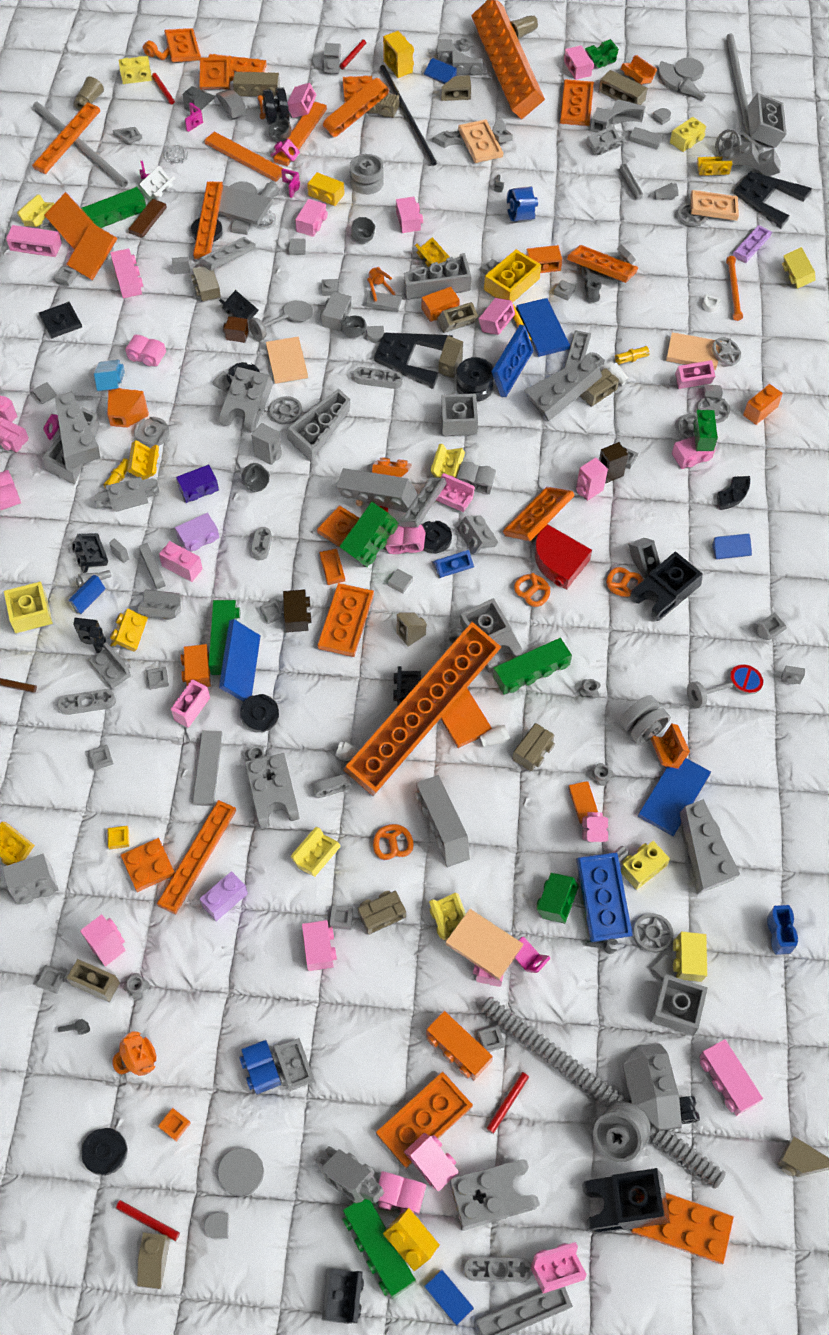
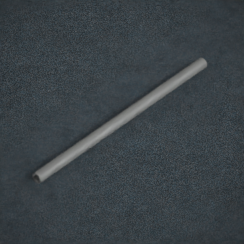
[726,33,750,137]
[33,102,128,187]

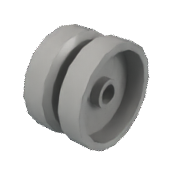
[350,154,384,195]
[619,695,671,745]
[593,1102,651,1162]

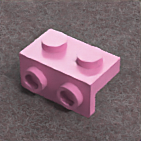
[436,473,475,512]
[531,1242,587,1294]

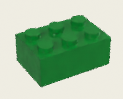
[340,502,399,567]

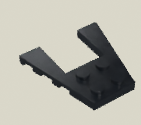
[734,171,812,229]
[374,332,453,389]

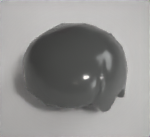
[268,118,291,142]
[351,217,375,243]
[341,315,367,338]
[241,463,270,492]

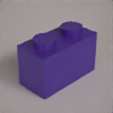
[176,465,219,503]

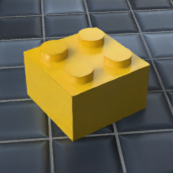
[383,31,414,78]

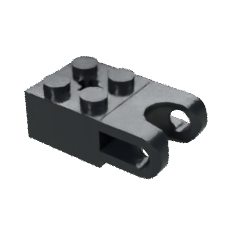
[630,551,703,621]
[582,1168,670,1234]

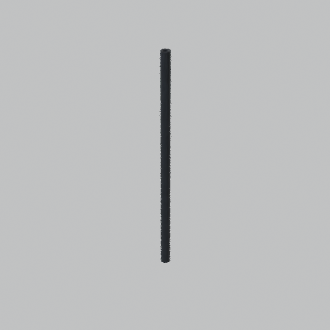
[380,65,437,166]

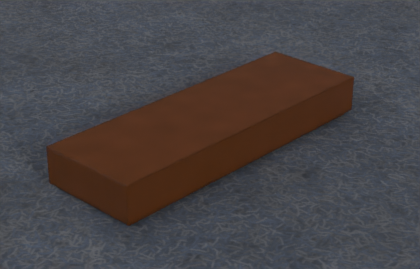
[128,199,167,238]

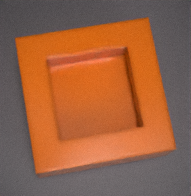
[158,1108,191,1142]

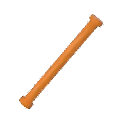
[726,256,743,321]

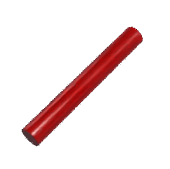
[339,39,366,70]
[152,73,175,104]
[486,1072,529,1134]
[116,1200,180,1242]

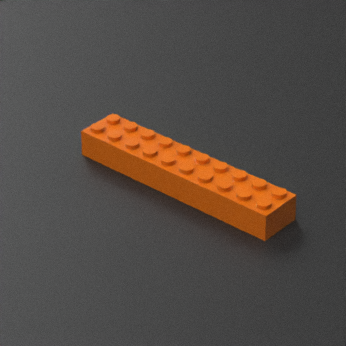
[471,0,545,119]
[343,622,501,796]

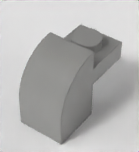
[324,43,341,74]

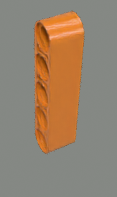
[323,78,389,137]

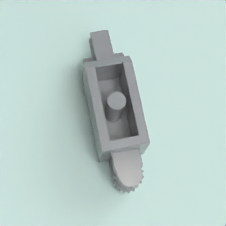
[94,477,160,512]
[315,1146,384,1203]

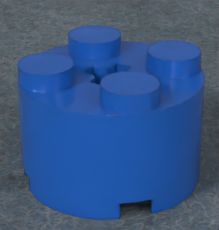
[506,186,538,221]

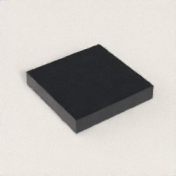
[39,301,82,339]

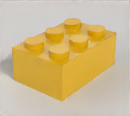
[484,249,541,303]

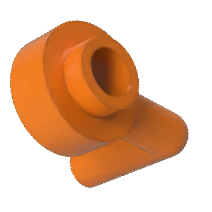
[143,40,170,60]

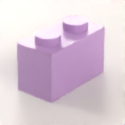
[175,512,219,552]
[200,871,248,922]

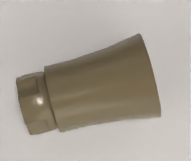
[510,15,538,40]
[73,76,104,111]

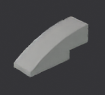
[216,89,246,118]

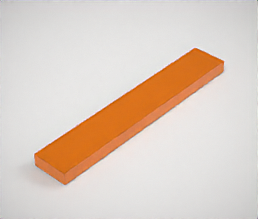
[273,101,327,167]
[32,102,100,174]
[205,131,283,182]
[193,181,223,259]
[157,800,237,915]

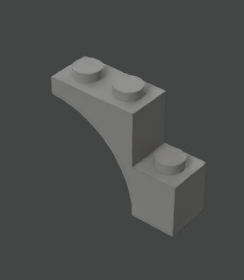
[437,39,482,75]
[590,99,646,133]
[722,141,781,176]

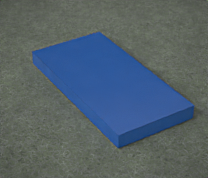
[516,298,570,357]
[491,325,534,397]
[219,619,261,702]
[638,758,711,837]
[576,853,633,942]

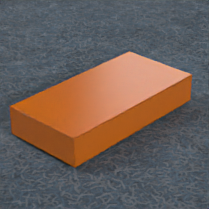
[319,548,345,585]
[568,781,598,824]

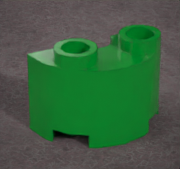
[585,39,619,68]

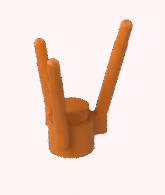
[367,267,396,302]

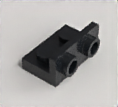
[72,533,108,573]
[73,617,106,653]

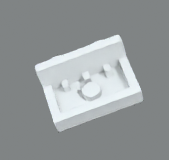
[137,166,175,201]

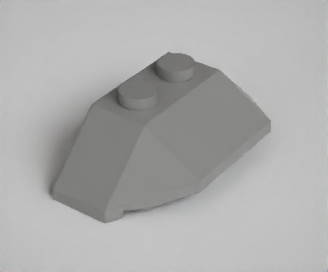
[623,1044,682,1131]

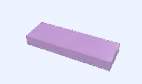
[733,225,772,263]

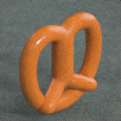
[606,567,644,597]
[514,573,551,607]
[373,824,414,860]

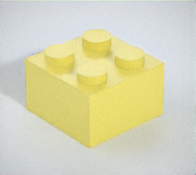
[4,581,53,633]

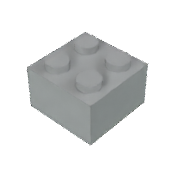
[441,394,478,435]
[2,853,59,905]
[651,974,708,1036]

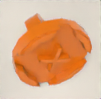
[112,1032,156,1076]

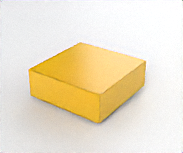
[107,826,130,850]

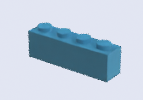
[94,359,125,391]

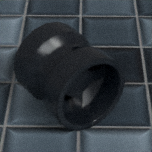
[679,1096,700,1124]

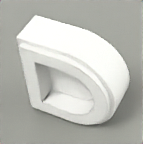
[702,294,721,312]

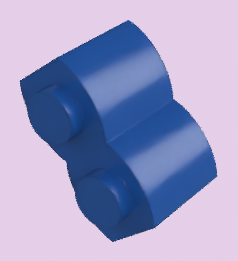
[767,905,798,955]
[239,1040,282,1095]

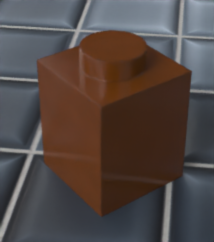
[223,316,250,343]

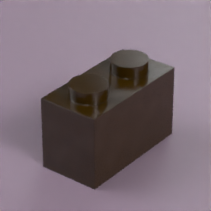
[599,442,629,484]
[283,589,312,633]

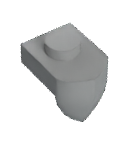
[492,118,513,144]
[757,613,787,640]

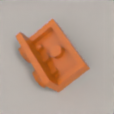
[620,55,657,85]
[651,723,690,768]

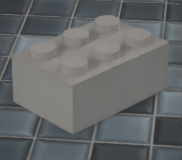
[747,93,787,147]

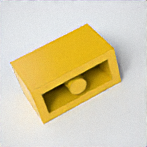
[307,172,345,206]
[383,1208,440,1272]

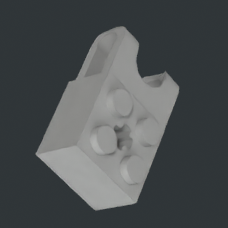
[220,367,273,432]
[460,598,523,673]
[245,753,300,829]
[450,1159,540,1231]

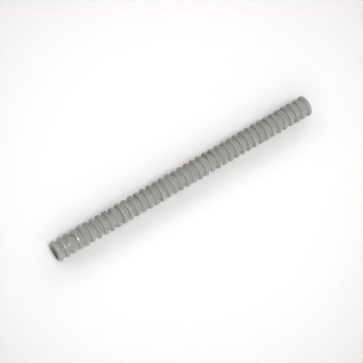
[481,996,726,1189]

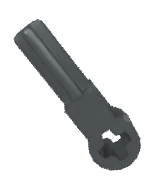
[580,266,602,302]

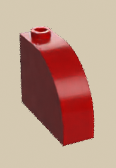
[535,524,592,590]

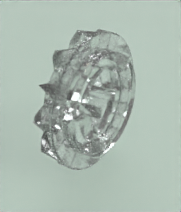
[163,145,188,165]
[252,210,276,229]

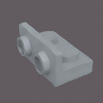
[89,642,131,689]

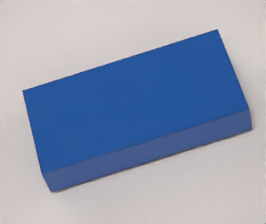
[69,575,106,614]
[425,1270,474,1326]

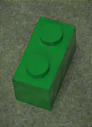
[693,410,718,451]
[537,873,579,924]

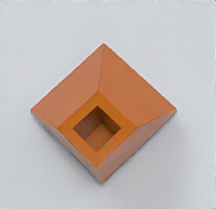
[107,388,149,428]
[372,457,412,477]

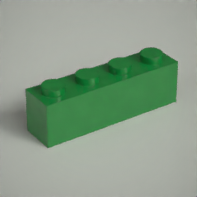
[81,187,146,228]
[209,600,241,675]
[493,637,572,695]
[342,1199,416,1299]

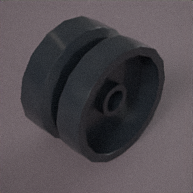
[262,87,290,125]
[456,357,494,402]

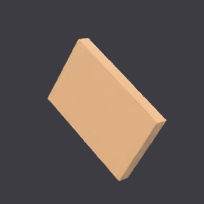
[458,119,504,163]
[690,190,739,221]
[666,332,722,370]
[266,336,308,384]
[446,909,523,980]

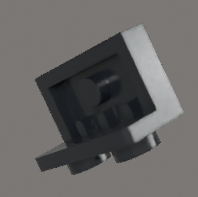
[219,289,259,322]
[393,666,421,707]
[322,1268,364,1324]

